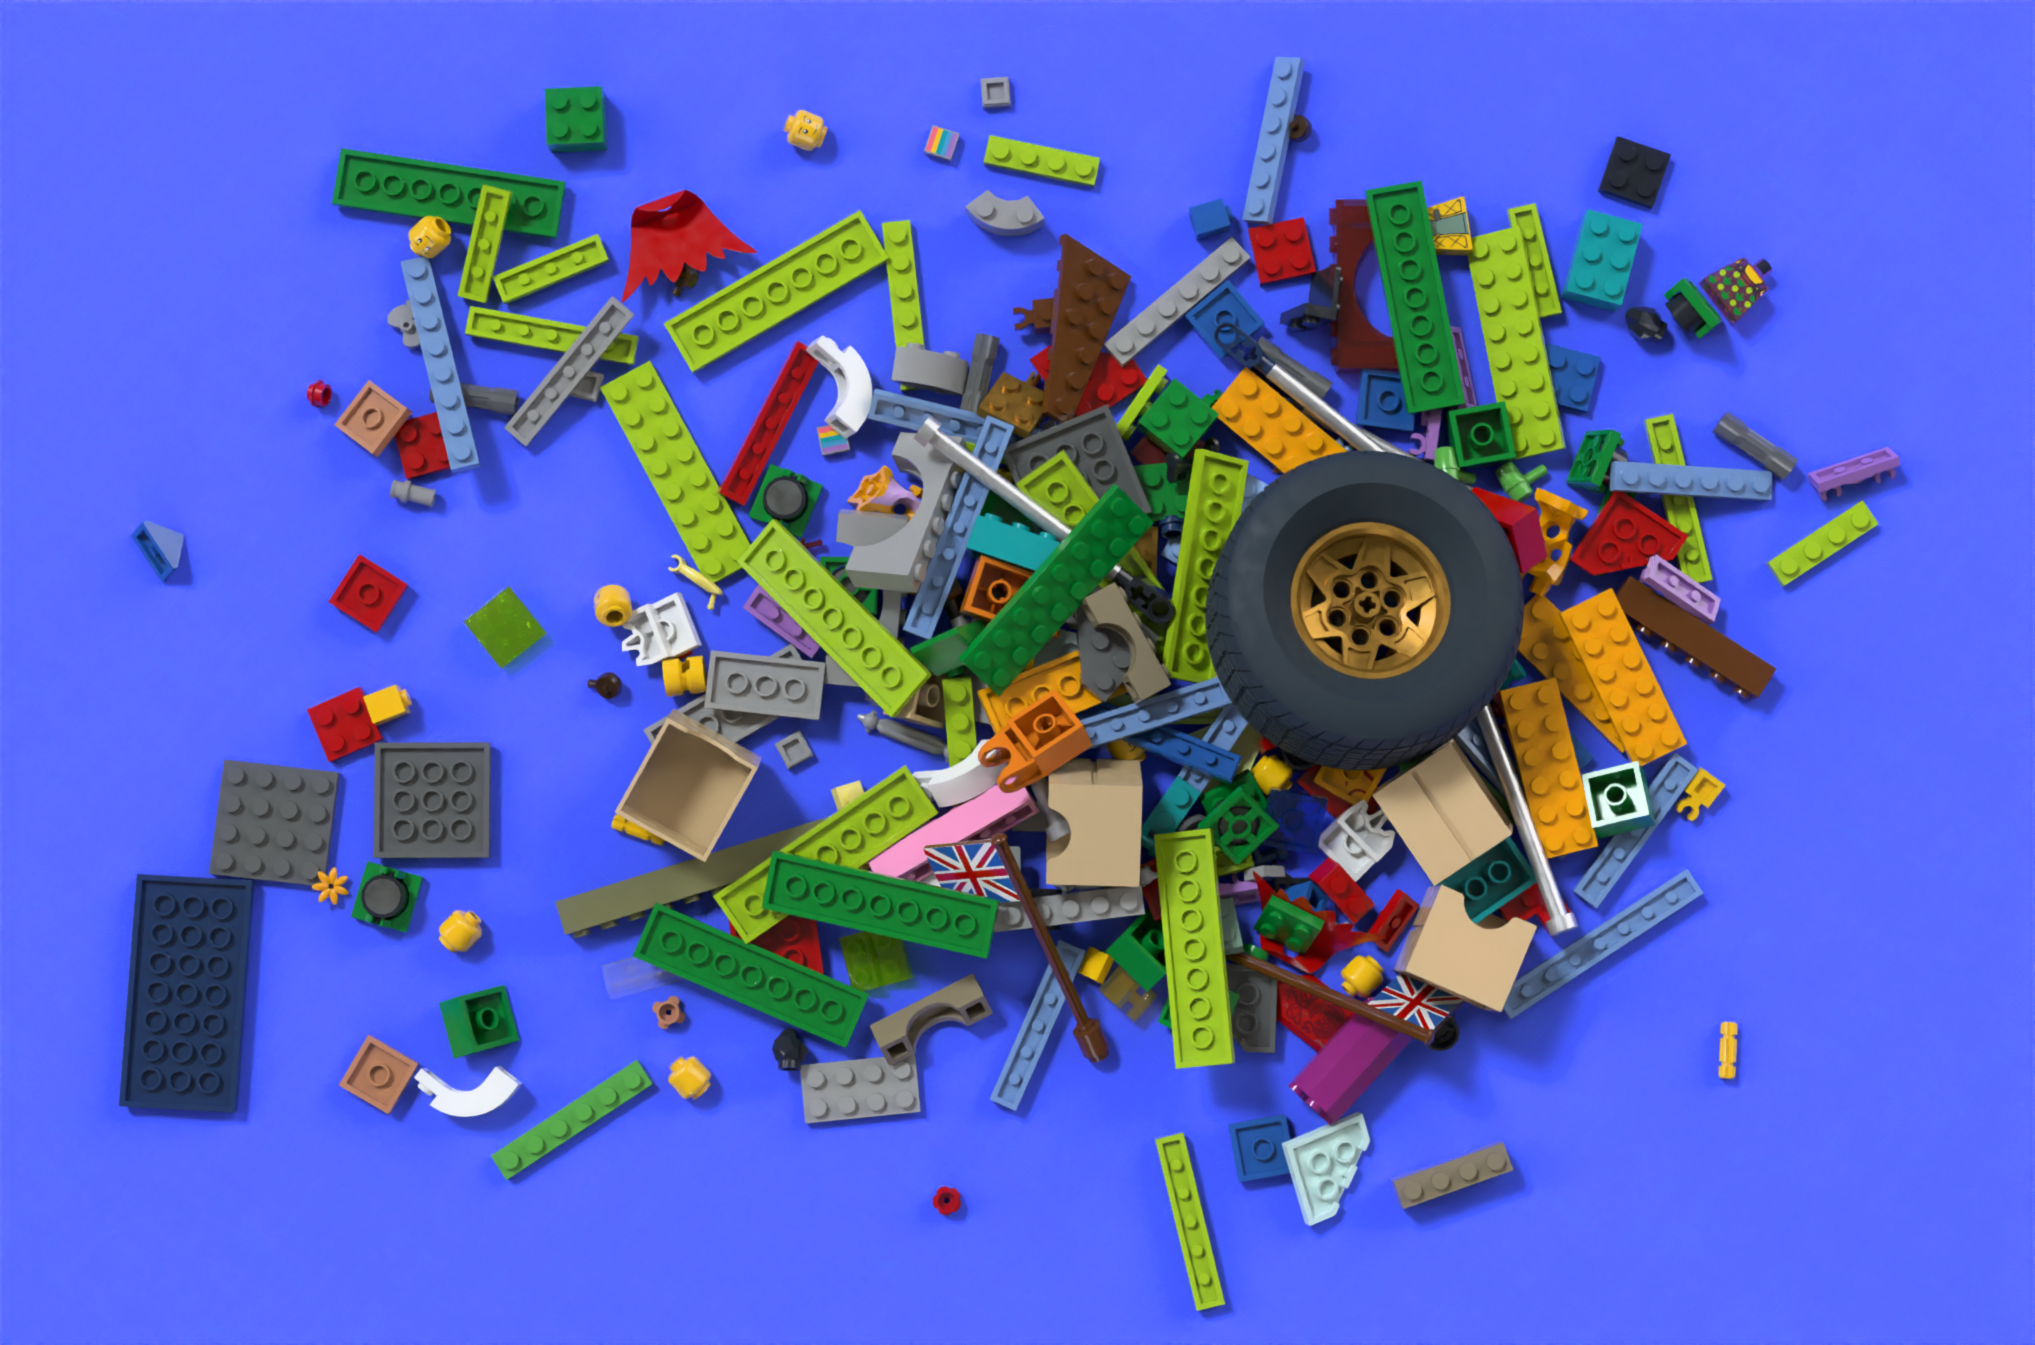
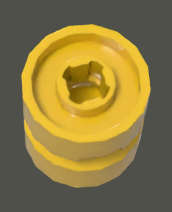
[662,655,707,697]

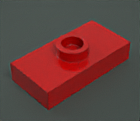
[1367,889,1419,952]

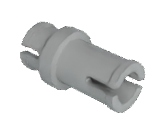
[390,480,436,507]

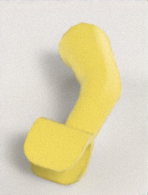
[668,555,723,610]

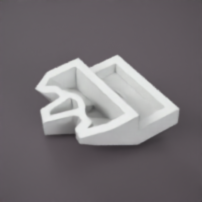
[622,592,702,666]
[1313,799,1395,882]

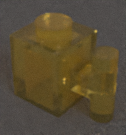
[1098,965,1157,1022]

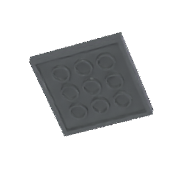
[1003,404,1152,541]
[373,742,492,858]
[209,759,340,885]

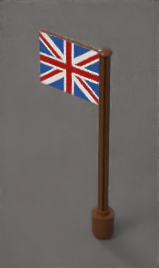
[923,833,1110,1063]
[1225,952,1463,1045]

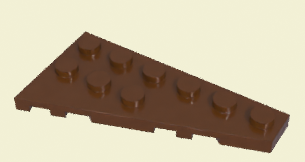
[1042,234,1132,424]

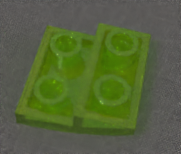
[464,586,547,669]
[839,931,913,991]

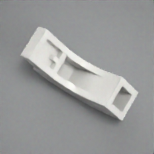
[806,335,872,439]
[913,739,1007,807]
[414,1066,523,1117]

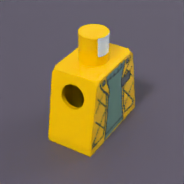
[1427,197,1473,256]

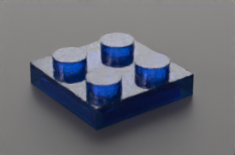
[1260,787,1328,855]

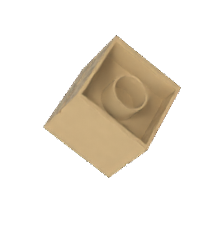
[615,708,762,862]
[1372,738,1513,886]
[1046,758,1143,887]
[1394,885,1537,1012]

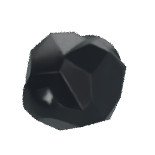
[1625,307,1667,343]
[772,1028,808,1071]

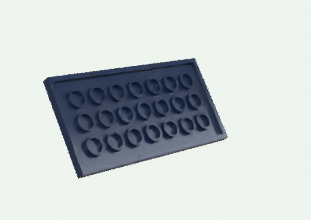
[119,874,255,1113]

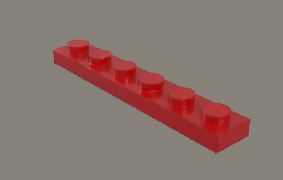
[718,341,819,506]

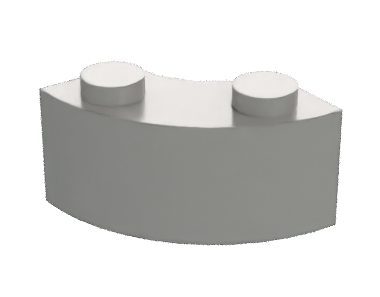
[965,190,1045,236]
[891,343,969,396]

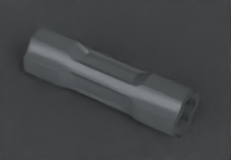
[960,333,1000,413]
[1248,336,1333,399]
[429,383,520,416]
[1712,411,1799,480]

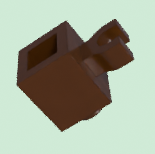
[1013,298,1054,334]

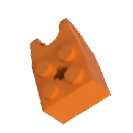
[959,555,1060,639]
[978,689,1093,793]

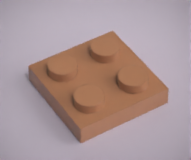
[334,380,412,458]
[339,1034,420,1114]

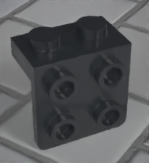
[1280,265,1343,332]

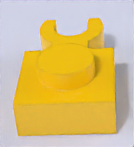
[1675,767,1726,821]

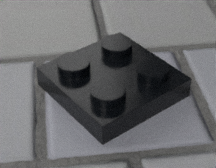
[1598,136,1671,209]

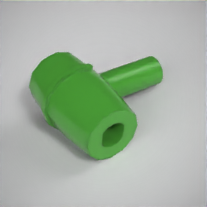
[1434,446,1476,485]
[1495,461,1548,503]

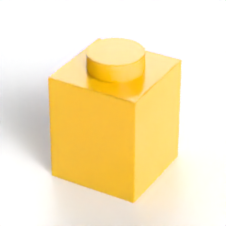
[363,684,412,726]

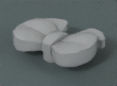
[387,300,421,349]

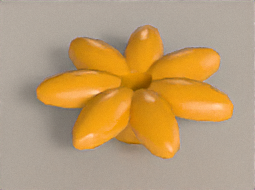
[312,867,349,905]

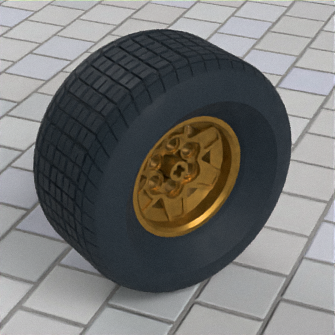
[1205,450,1524,770]

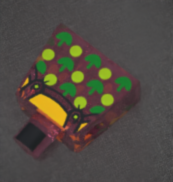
[1698,257,1773,326]

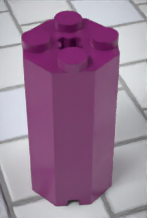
[1288,996,1413,1126]

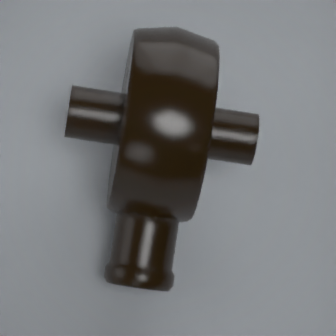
[1289,114,1312,142]
[672,263,699,297]
[587,672,623,699]

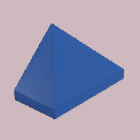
[131,520,184,582]

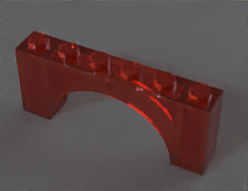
[1328,199,1399,373]

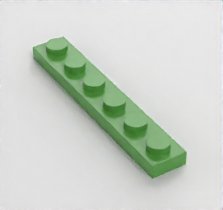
[491,1059,654,1180]

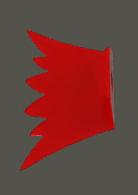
[622,190,757,303]
[1252,871,1386,974]

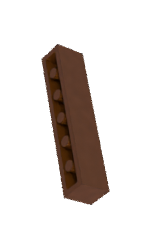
[1615,576,1777,700]

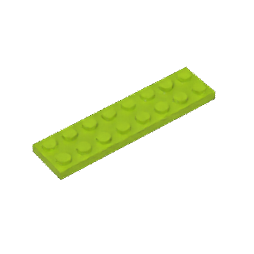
[664,210,889,374]
[1467,226,1566,461]
[600,361,750,584]
[1016,449,1169,663]
[1162,449,1249,684]
[737,519,932,717]
[713,764,938,944]
[1154,828,1235,1069]

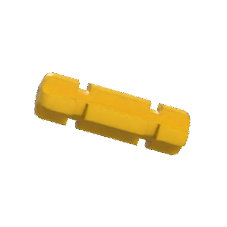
[611,814,665,845]
[1718,1022,1738,1079]

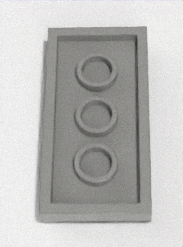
[704,650,826,721]
[800,1054,921,1123]

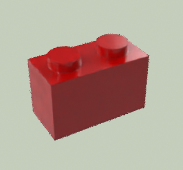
[1308,857,1375,924]

